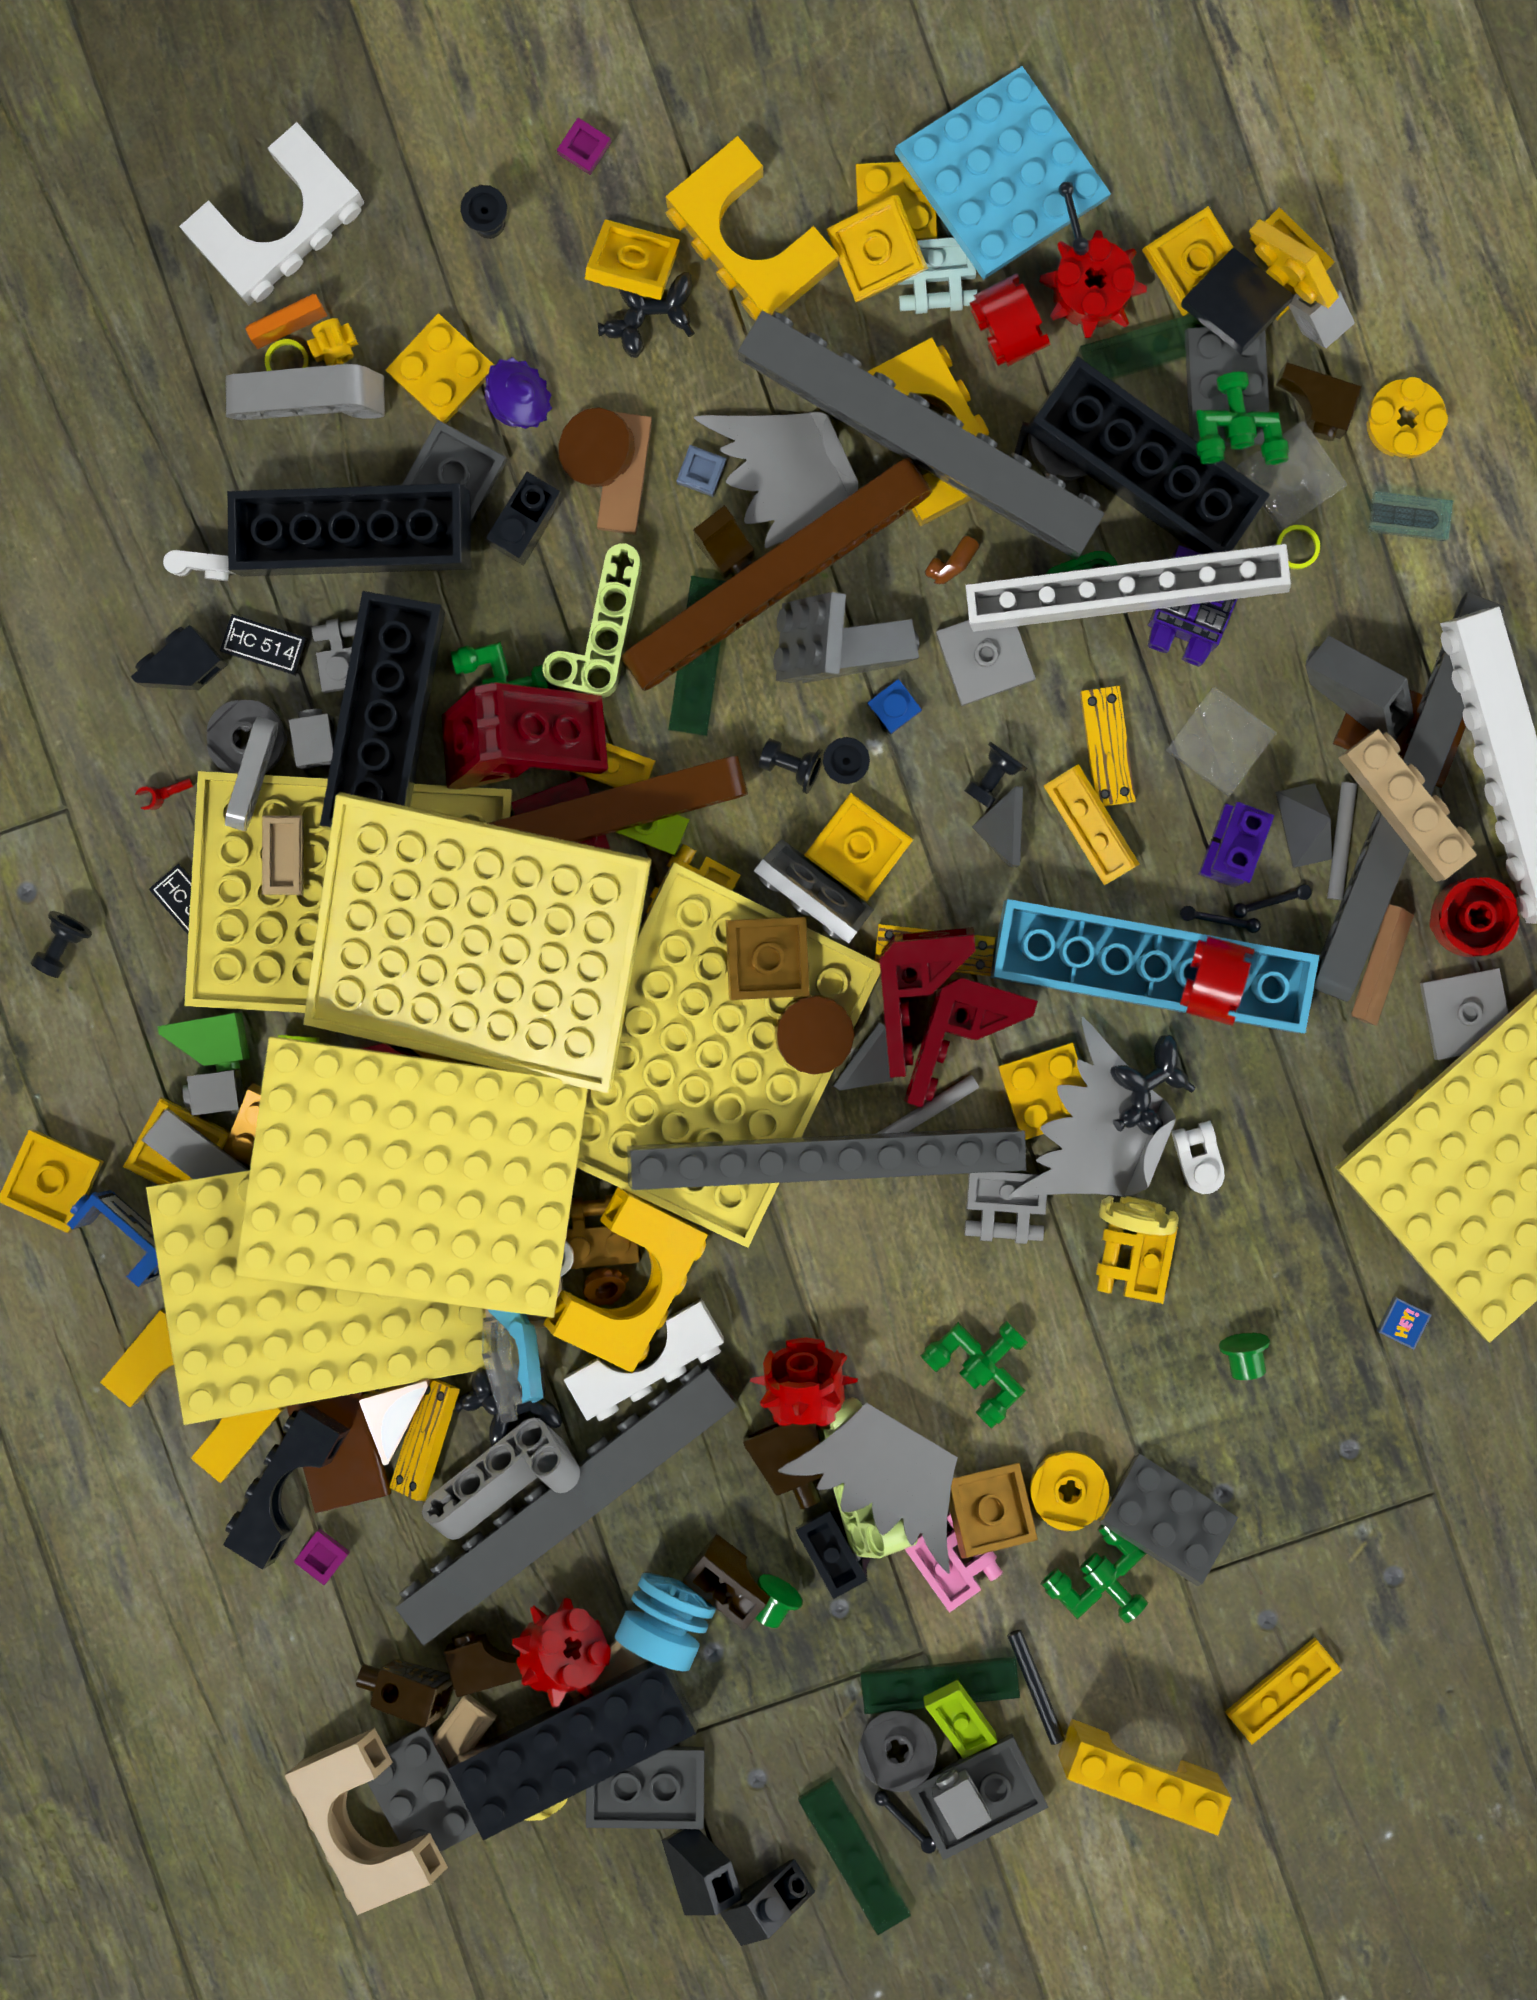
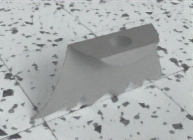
[694,412,858,548]
[1009,1017,1176,1197]
[778,1403,958,1573]

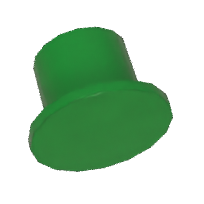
[1218,1332,1270,1380]
[755,1574,803,1628]

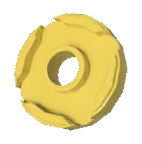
[1099,1196,1179,1235]

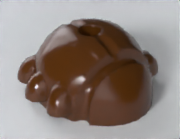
[583,1268,629,1307]

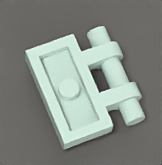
[898,238,977,314]

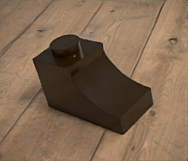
[1276,362,1362,441]
[693,505,755,579]
[682,1533,770,1630]
[444,1631,523,1698]

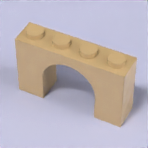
[284,1728,448,1915]

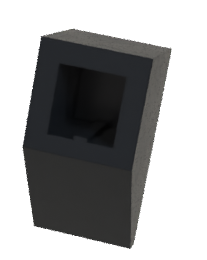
[486,471,561,566]
[131,625,228,690]
[661,1829,743,1916]
[720,1859,815,1946]

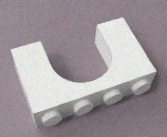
[179,122,365,306]

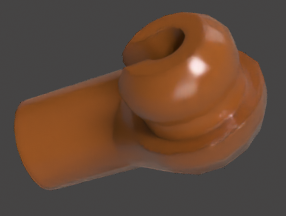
[925,536,979,584]

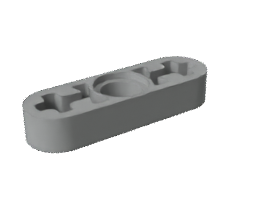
[225,716,279,832]

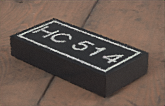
[220,614,308,676]
[149,864,192,934]

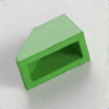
[157,1013,250,1072]

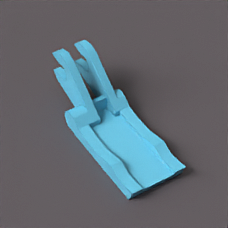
[488,1309,543,1403]

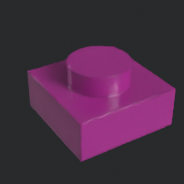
[557,117,611,175]
[294,1528,350,1586]

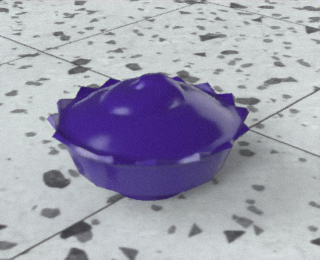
[485,357,552,429]

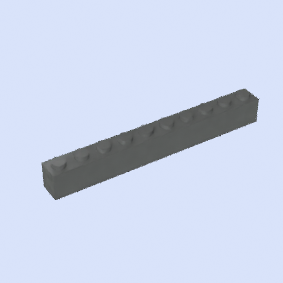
[738,310,1105,560]
[627,1127,1026,1190]
[395,1365,737,1646]

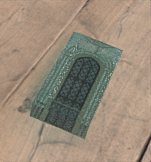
[1368,491,1453,541]

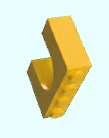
[665,136,839,320]
[867,338,997,527]
[543,1187,708,1373]
[100,1308,287,1484]
[1058,1718,1232,1836]

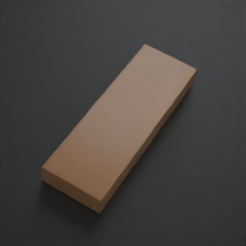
[597,412,652,535]
[1351,904,1414,1026]

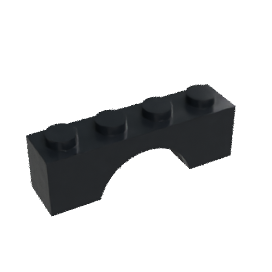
[223,1405,350,1570]

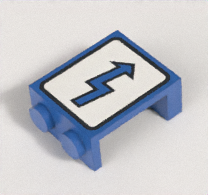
[67,1190,160,1287]

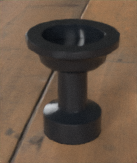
[460,185,508,239]
[823,737,870,784]
[759,738,824,794]
[964,741,1028,808]
[31,911,92,978]

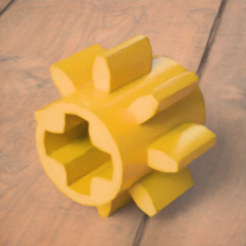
[307,318,358,366]

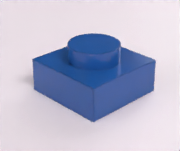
[867,679,922,735]

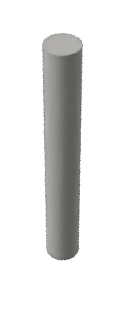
[1327,782,1357,900]
[876,1075,980,1134]

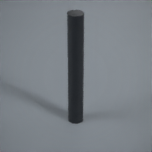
[1007,1629,1065,1745]

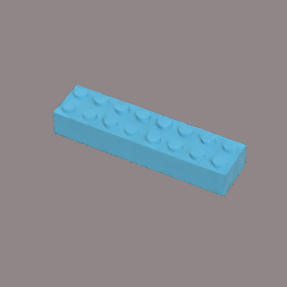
[990,899,1320,1033]

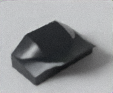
[795,1509,870,1599]

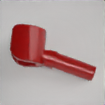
[135,778,193,810]

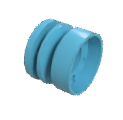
[615,1573,716,1671]

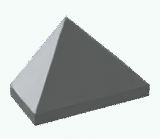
[1275,783,1332,868]
[972,786,1023,867]
[833,1022,893,1090]

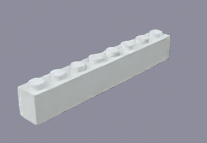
[966,544,1291,632]
[1440,607,1537,924]

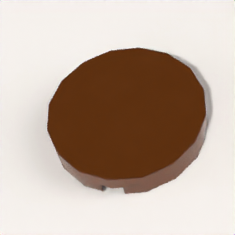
[559,407,635,488]
[775,995,854,1075]

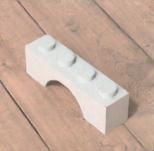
[564,1298,724,1421]

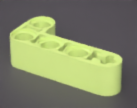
[543,543,642,698]
[816,1397,918,1558]

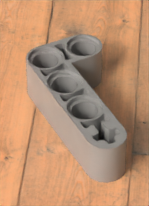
[226,364,385,420]
[422,1418,580,1540]

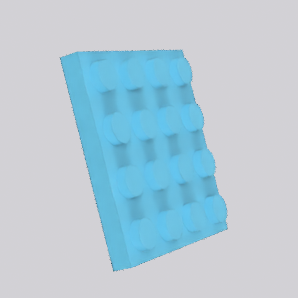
[894,66,1111,280]

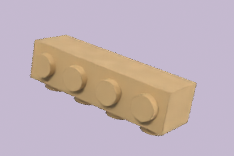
[1338,729,1477,882]

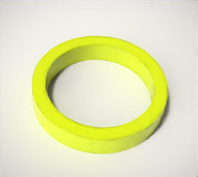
[265,339,310,371]
[1275,525,1320,569]

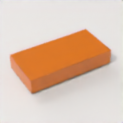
[245,294,328,349]

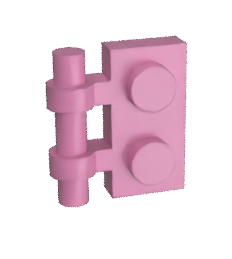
[905,1512,1003,1613]

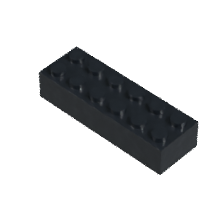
[1025,356,1270,555]
[227,483,471,577]
[320,591,445,830]
[448,1661,698,1840]

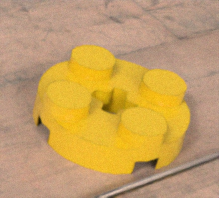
[1366,377,1448,458]
[1030,1450,1109,1531]

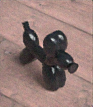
[598,272,695,358]
[1110,1035,1196,1135]
[455,1366,562,1446]

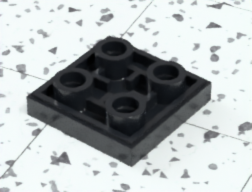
[1181,247,1294,354]

